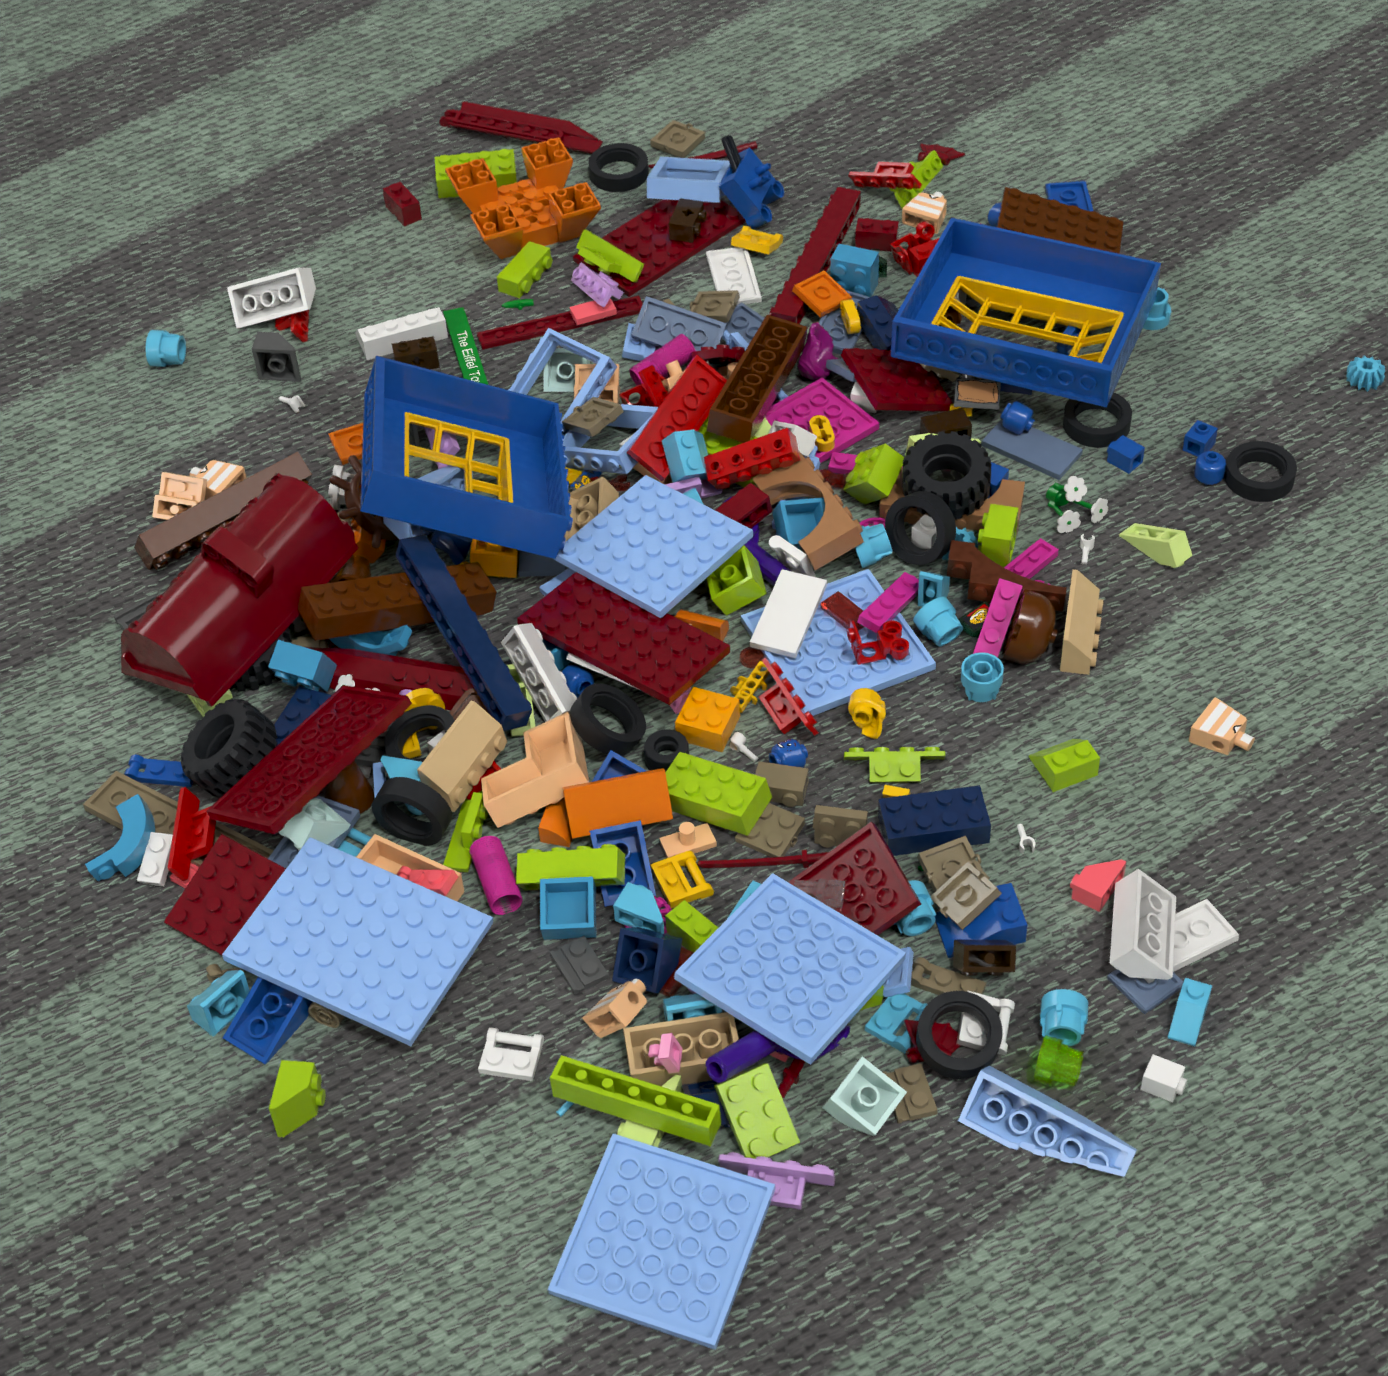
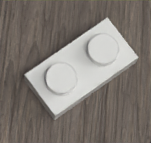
[137,832,173,887]

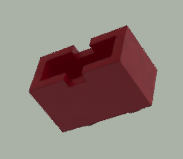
[383,182,422,227]
[855,218,899,252]

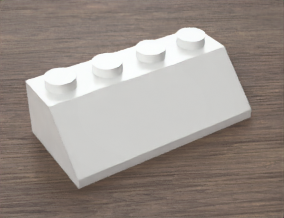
[227,268,316,328]
[355,307,448,360]
[501,623,577,722]
[1110,869,1176,980]

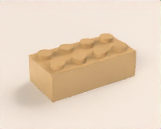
[623,1012,743,1086]

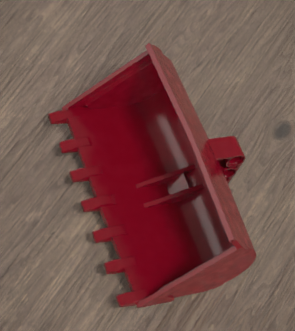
[121,473,359,707]

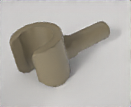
[206,964,246,983]

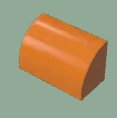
[675,609,729,641]
[538,798,572,847]

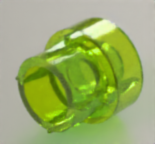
[1034,1035,1084,1087]

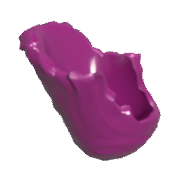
[797,322,838,381]

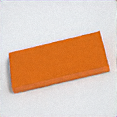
[563,768,673,839]

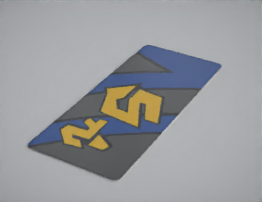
[570,470,602,491]

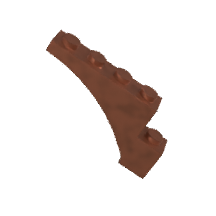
[947,540,1067,611]

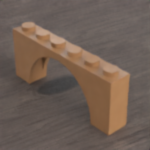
[752,451,864,570]
[879,469,1025,535]

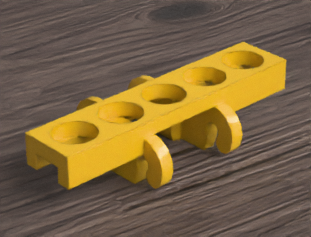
[730,661,770,713]

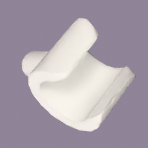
[279,395,305,413]
[1080,534,1095,564]
[730,732,758,762]
[1017,824,1035,854]

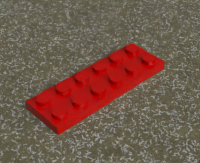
[627,355,727,482]

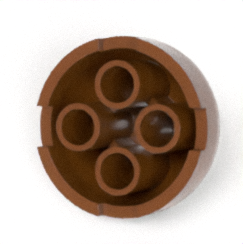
[1002,589,1057,664]

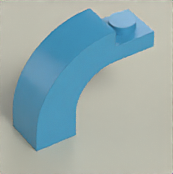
[329,625,412,656]
[85,794,155,881]

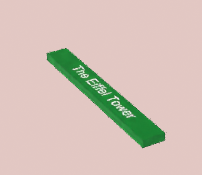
[443,307,488,385]

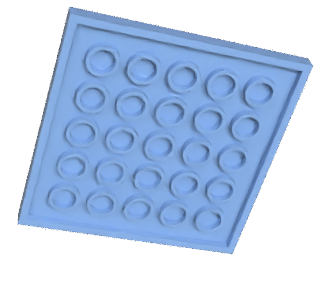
[554,475,753,618]
[741,569,936,716]
[675,873,906,1065]
[548,1134,776,1350]

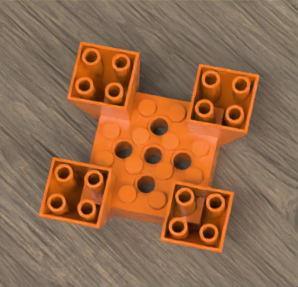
[445,138,601,259]

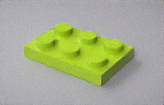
[714,1063,800,1159]

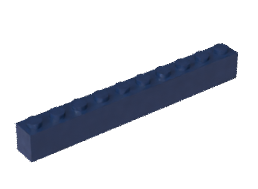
[396,534,532,731]

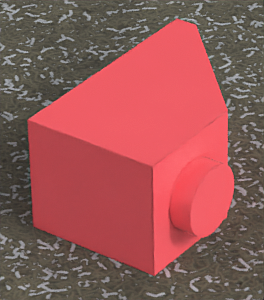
[1070,859,1126,912]

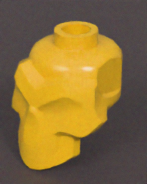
[848,688,886,739]

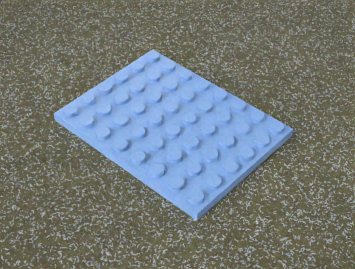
[222,837,493,1046]

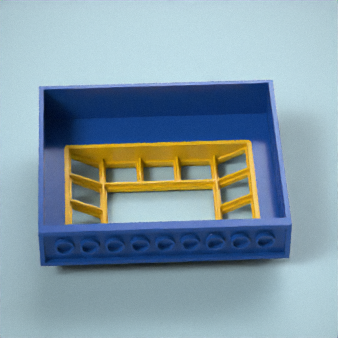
[891,218,1161,407]
[360,356,573,559]

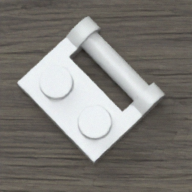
[769,535,816,577]
[956,991,1015,1055]
[478,1028,544,1081]

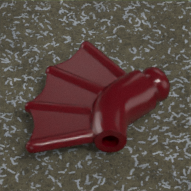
[918,143,965,165]
[904,1019,961,1063]

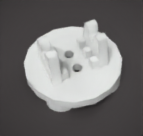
[328,465,355,510]

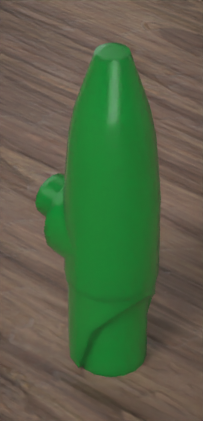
[502,299,534,310]

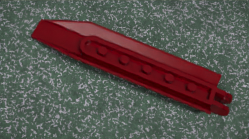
[439,101,603,154]
[305,647,474,711]

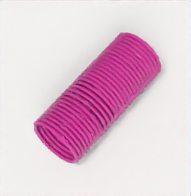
[629,334,696,385]
[469,836,523,915]

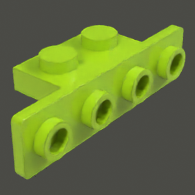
[889,150,943,208]
[576,229,644,282]
[844,747,945,783]
[443,791,488,872]

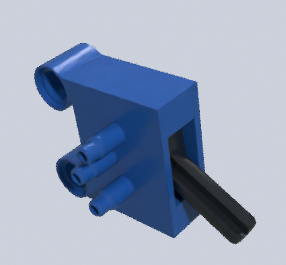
[718,135,784,229]

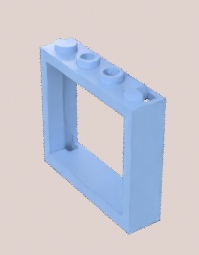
[647,157,730,203]
[509,328,617,435]
[563,404,658,474]

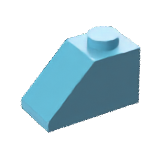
[918,571,950,607]
[613,882,664,933]
[1168,978,1212,1046]

